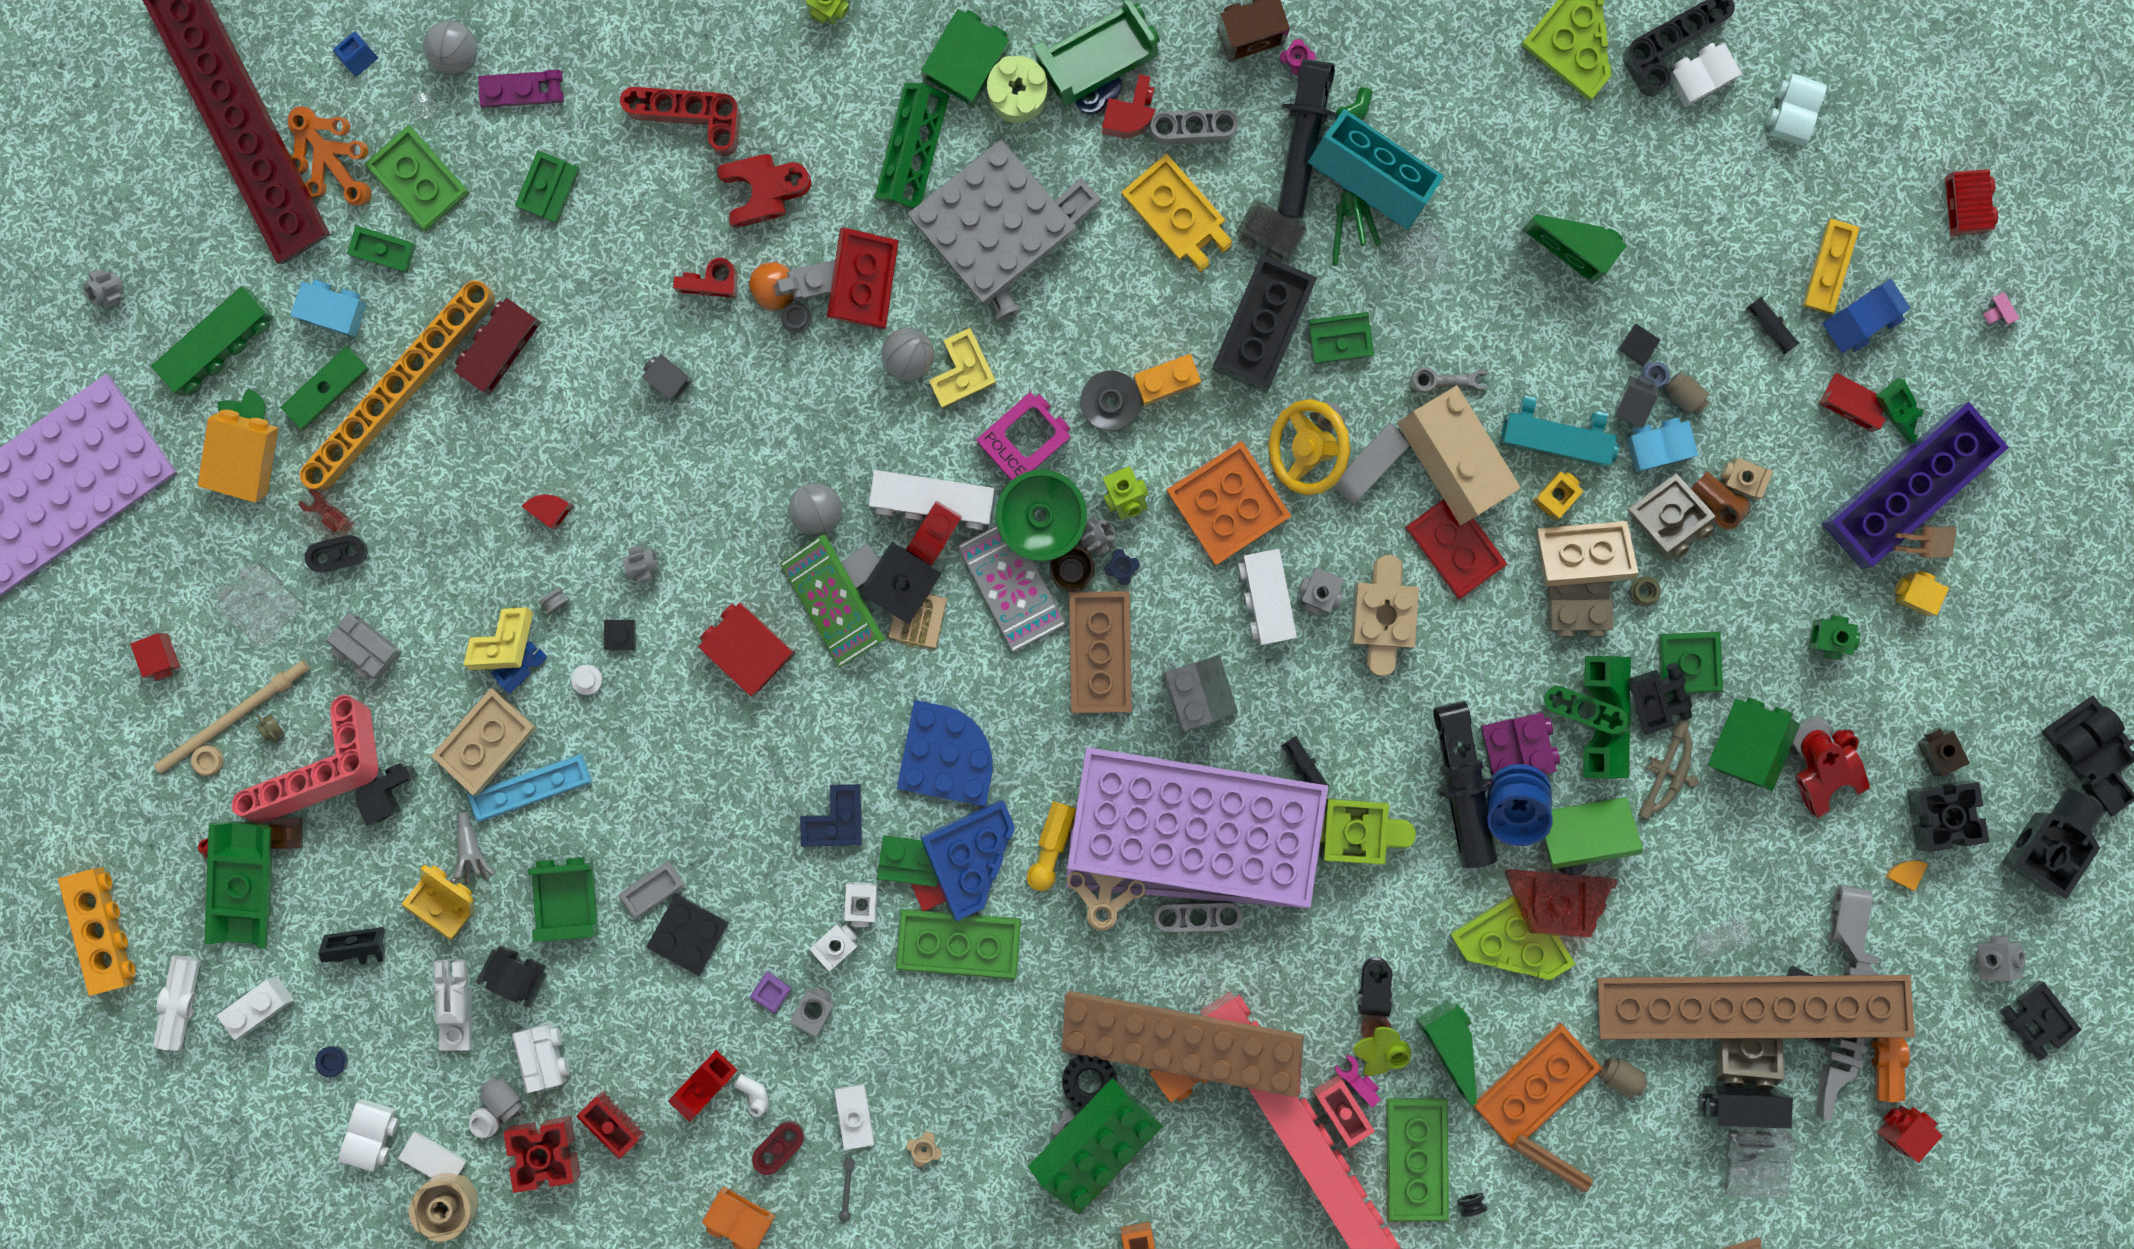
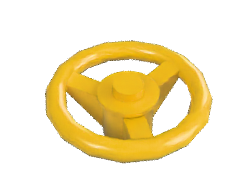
[1268,399,1351,496]

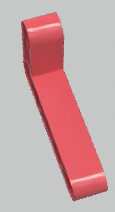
[232,695,378,823]

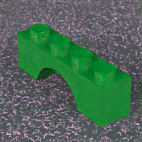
[1583,656,1631,779]

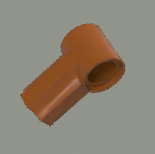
[1691,471,1751,529]

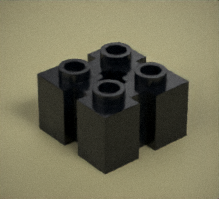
[1907,781,1990,852]

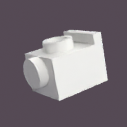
[844,882,878,927]
[809,922,859,972]

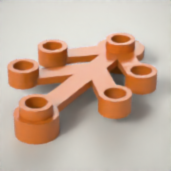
[288,106,372,206]

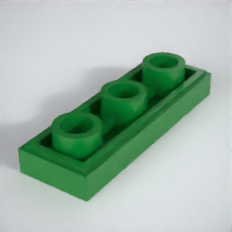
[280,346,369,430]

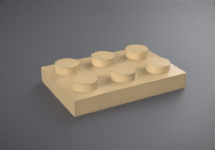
[1536,521,1638,587]
[431,688,537,796]

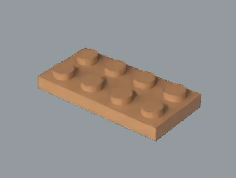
[1069,591,1132,713]

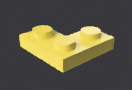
[929,328,996,409]
[463,607,533,670]

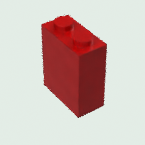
[698,602,795,697]

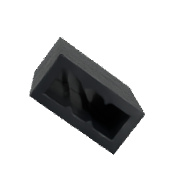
[1698,1085,1793,1129]

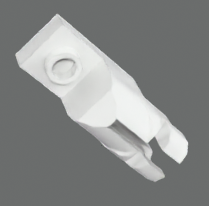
[434,959,472,1051]

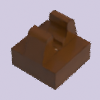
[269,818,303,849]

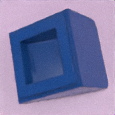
[333,31,378,77]

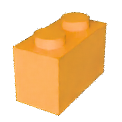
[1133,353,1201,407]

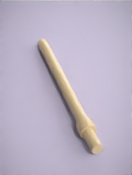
[154,660,310,774]

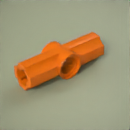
[1871,1038,1910,1102]

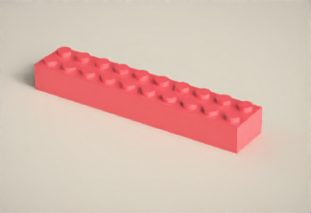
[1200,991,1401,1249]

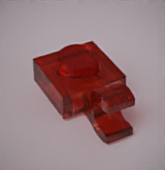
[298,489,355,532]

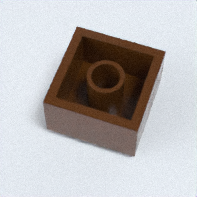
[1217,0,1290,62]

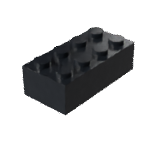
[1211,254,1317,393]

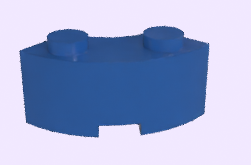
[1822,278,1911,353]

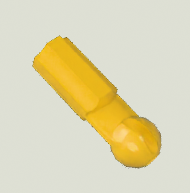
[1026,801,1076,892]

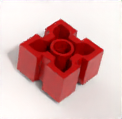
[503,1116,581,1193]

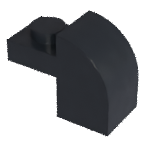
[356,763,418,826]

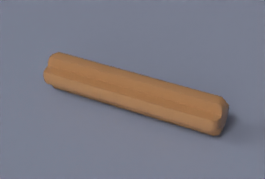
[1512,1135,1593,1193]

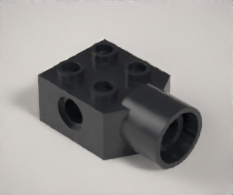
[2002,788,2106,899]

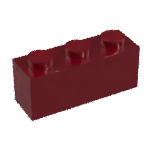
[454,297,542,395]

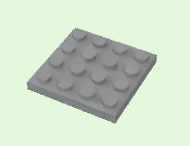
[908,139,1077,305]

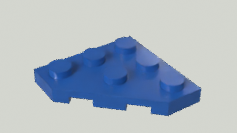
[920,800,1015,921]

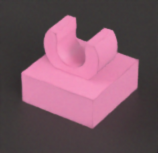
[1982,292,2020,324]

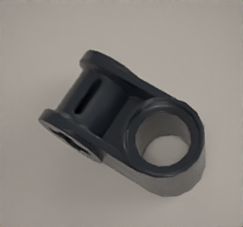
[1358,956,1393,1017]

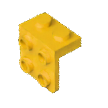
[401,865,474,941]

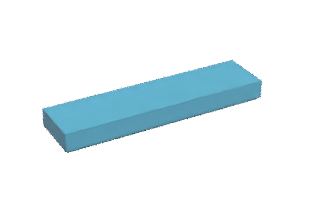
[467,754,592,822]

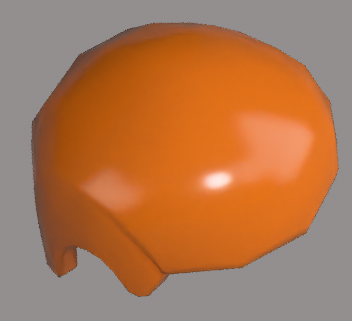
[749,261,794,311]

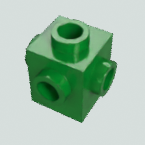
[1808,615,1860,660]

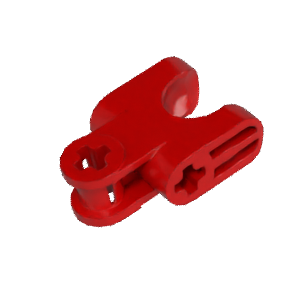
[716,154,812,228]
[1795,730,1870,819]

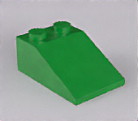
[1522,214,1627,284]
[1416,1001,1477,1106]

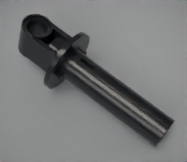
[1276,59,1338,219]

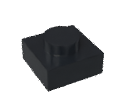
[604,620,636,650]

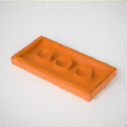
[1473,1023,1603,1150]

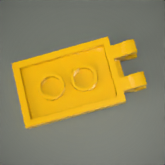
[1121,153,1232,272]

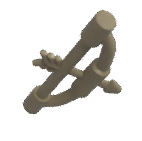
[1638,718,1699,820]

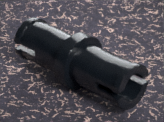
[1746,296,1800,355]
[1281,736,1330,787]

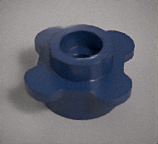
[1104,549,1140,585]

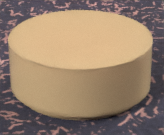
[191,745,224,776]

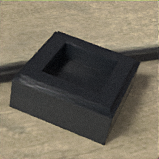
[1617,323,1661,366]

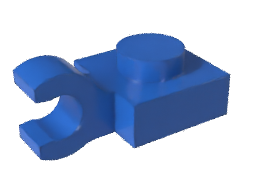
[491,641,547,694]

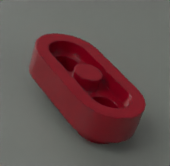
[752,1120,805,1175]

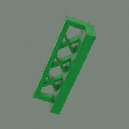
[874,83,950,210]

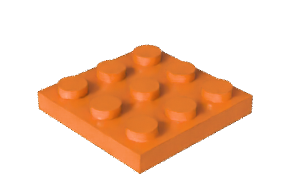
[1166,441,1291,566]

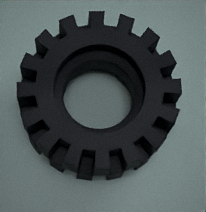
[1062,1055,1117,1109]

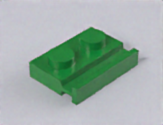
[515,150,580,224]
[1308,312,1374,364]
[877,835,938,887]

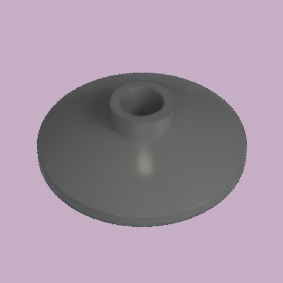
[1081,370,1141,431]

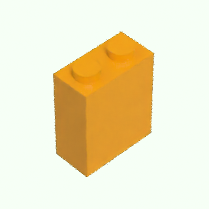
[197,410,279,503]

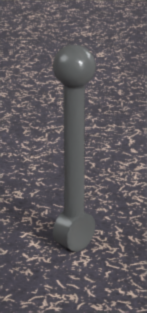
[839,1158,855,1222]

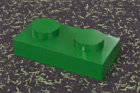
[347,225,416,273]

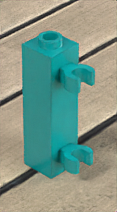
[1499,395,1619,468]

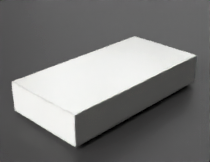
[398,1131,467,1178]

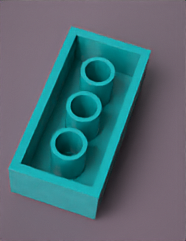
[1308,109,1444,230]

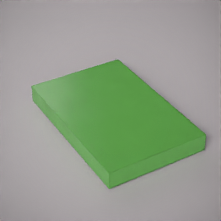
[364,125,470,232]
[1543,797,1643,869]

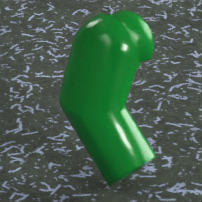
[1336,87,1373,120]

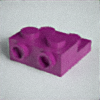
[1481,712,1560,776]

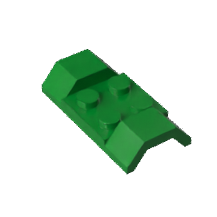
[204,821,272,949]

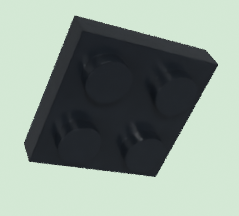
[646,893,729,976]

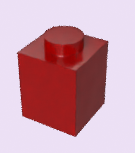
[130,633,180,681]

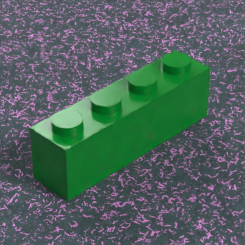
[150,286,274,396]

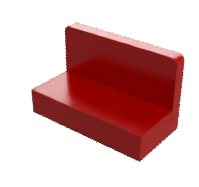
[1819,373,1886,432]

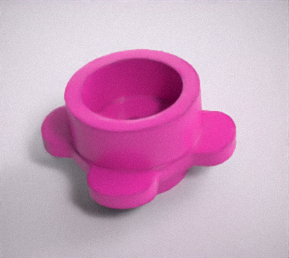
[1280,39,1316,75]

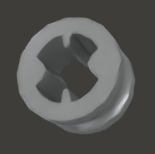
[539,587,570,615]

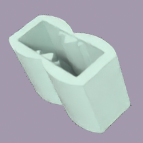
[1767,74,1827,146]

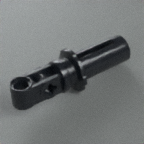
[1433,701,1498,868]

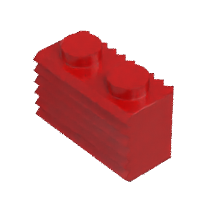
[1945,169,1998,236]
[576,1091,644,1160]

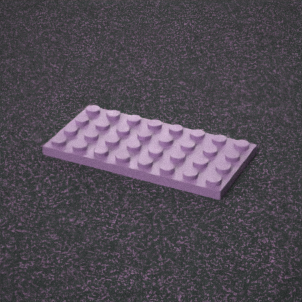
[0,374,178,597]
[1067,747,1328,907]

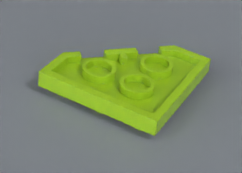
[1521,0,1611,102]
[1449,886,1576,981]

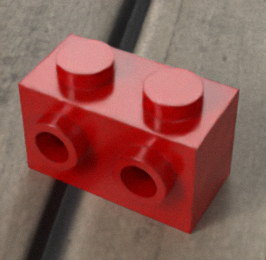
[1877,1105,1943,1163]

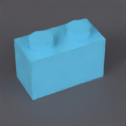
[290,280,367,338]

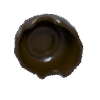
[1050,546,1095,592]

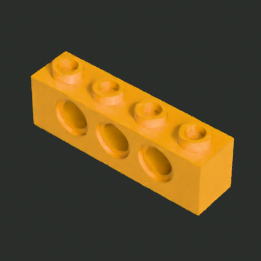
[57,867,136,996]

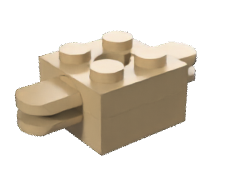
[1350,555,1419,676]

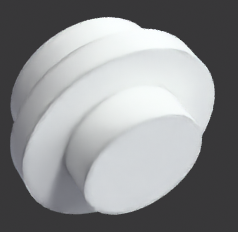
[571,665,602,695]
[469,1107,499,1138]

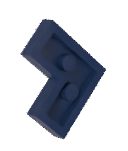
[800,784,862,847]

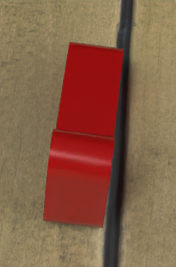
[620,87,741,156]

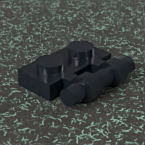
[1627,663,1693,735]
[2000,981,2082,1061]

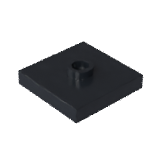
[859,542,941,624]

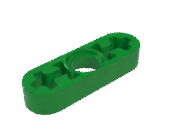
[1544,686,1631,735]

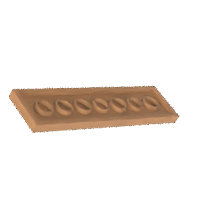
[1062,991,1304,1097]

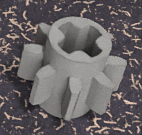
[84,269,124,309]
[1079,516,1116,556]
[623,544,660,583]

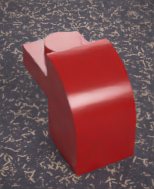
[1102,74,1156,138]
[906,501,962,566]
[668,1050,738,1122]

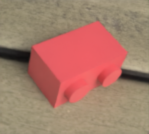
[1313,1074,1375,1148]

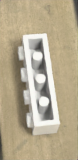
[869,470,995,530]

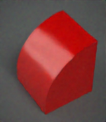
[521,494,574,530]

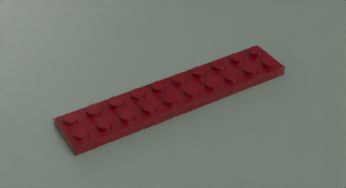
[142,0,331,264]

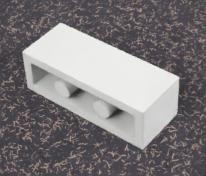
[1238,549,1297,645]

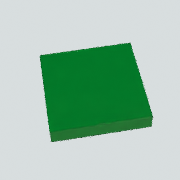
[1658,632,1723,694]

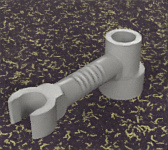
[1409,367,1488,393]

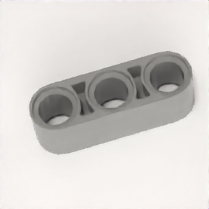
[1150,109,1238,145]
[1333,422,1410,505]
[1153,901,1243,932]

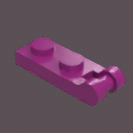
[478,70,564,108]

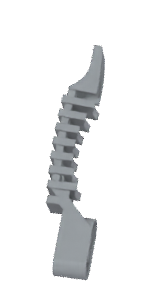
[1816,884,1879,1121]

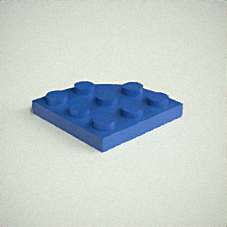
[897,700,993,807]

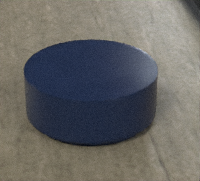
[315,1046,348,1077]

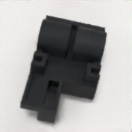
[2041,695,2134,817]

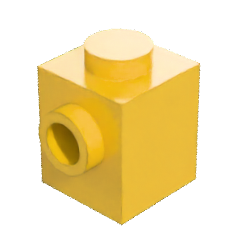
[1895,571,1949,616]

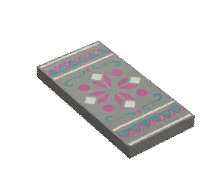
[957,525,1066,652]

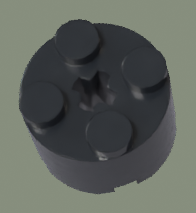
[476,945,548,1008]

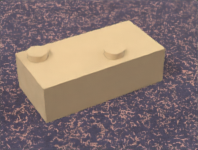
[1397,385,1521,525]

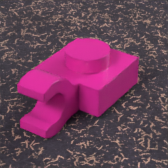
[1334,1054,1381,1108]

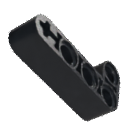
[1623,0,1735,97]

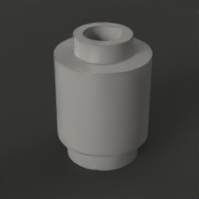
[479,1076,524,1123]

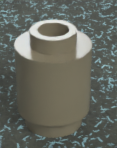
[1664,371,1710,416]
[1599,1057,1647,1099]

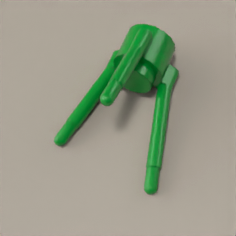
[1332,191,1381,266]

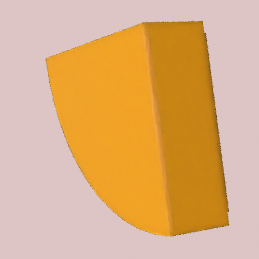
[1885,860,1928,891]

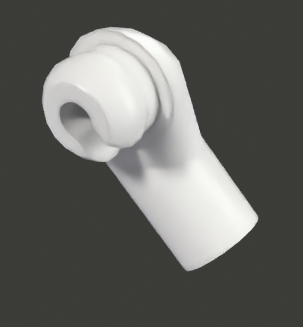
[734,1074,769,1117]

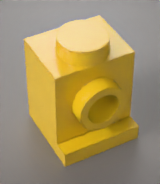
[1532,471,1584,520]

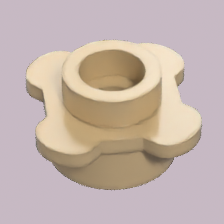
[906,1131,942,1167]

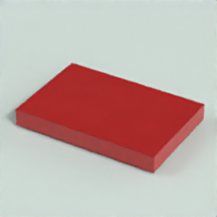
[827,227,899,329]
[1405,499,1507,600]

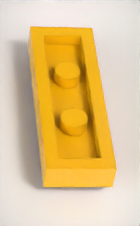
[1802,218,1860,315]

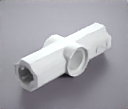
[153,955,201,1051]

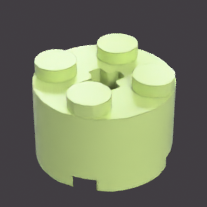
[987,56,1048,124]

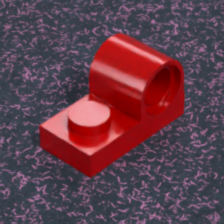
[673,257,738,298]

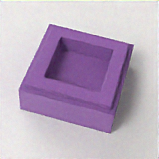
[749,971,792,1014]

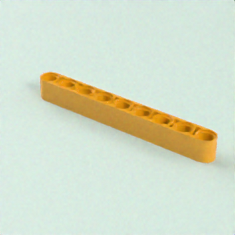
[300,280,495,491]

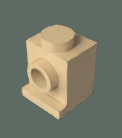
[1720,457,1773,501]

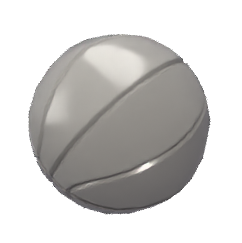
[423,21,477,75]
[881,328,934,381]
[789,483,842,536]

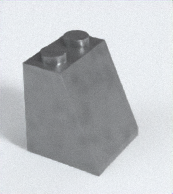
[1162,655,1238,731]

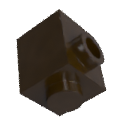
[1917,727,1970,777]

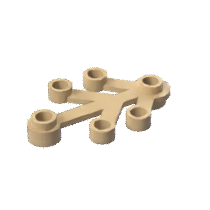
[1067,871,1146,931]

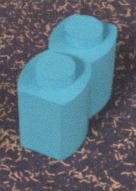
[1626,417,1699,473]

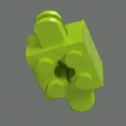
[1320,798,1416,865]

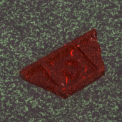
[1505,869,1617,938]

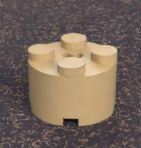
[409,1173,479,1242]

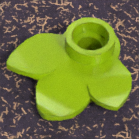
[1352,1027,1412,1076]

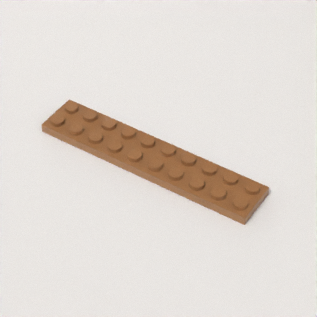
[1597,975,1915,1040]

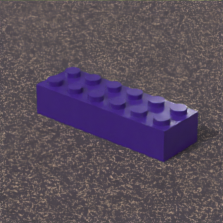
[1821,402,2009,569]

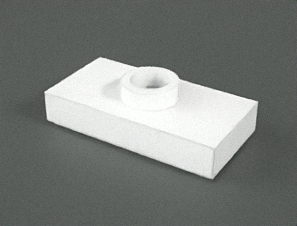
[834,1084,875,1150]

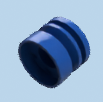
[1487,764,1553,846]

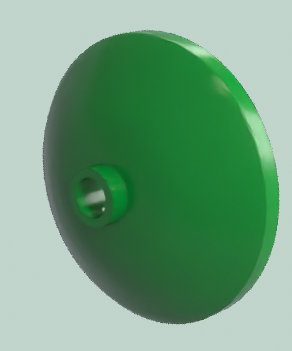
[996,469,1087,561]

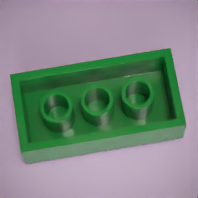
[1028,1078,1163,1215]

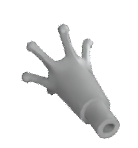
[450,812,495,884]

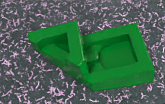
[1875,378,1924,443]

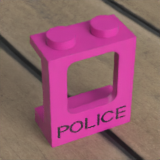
[976,391,1071,481]

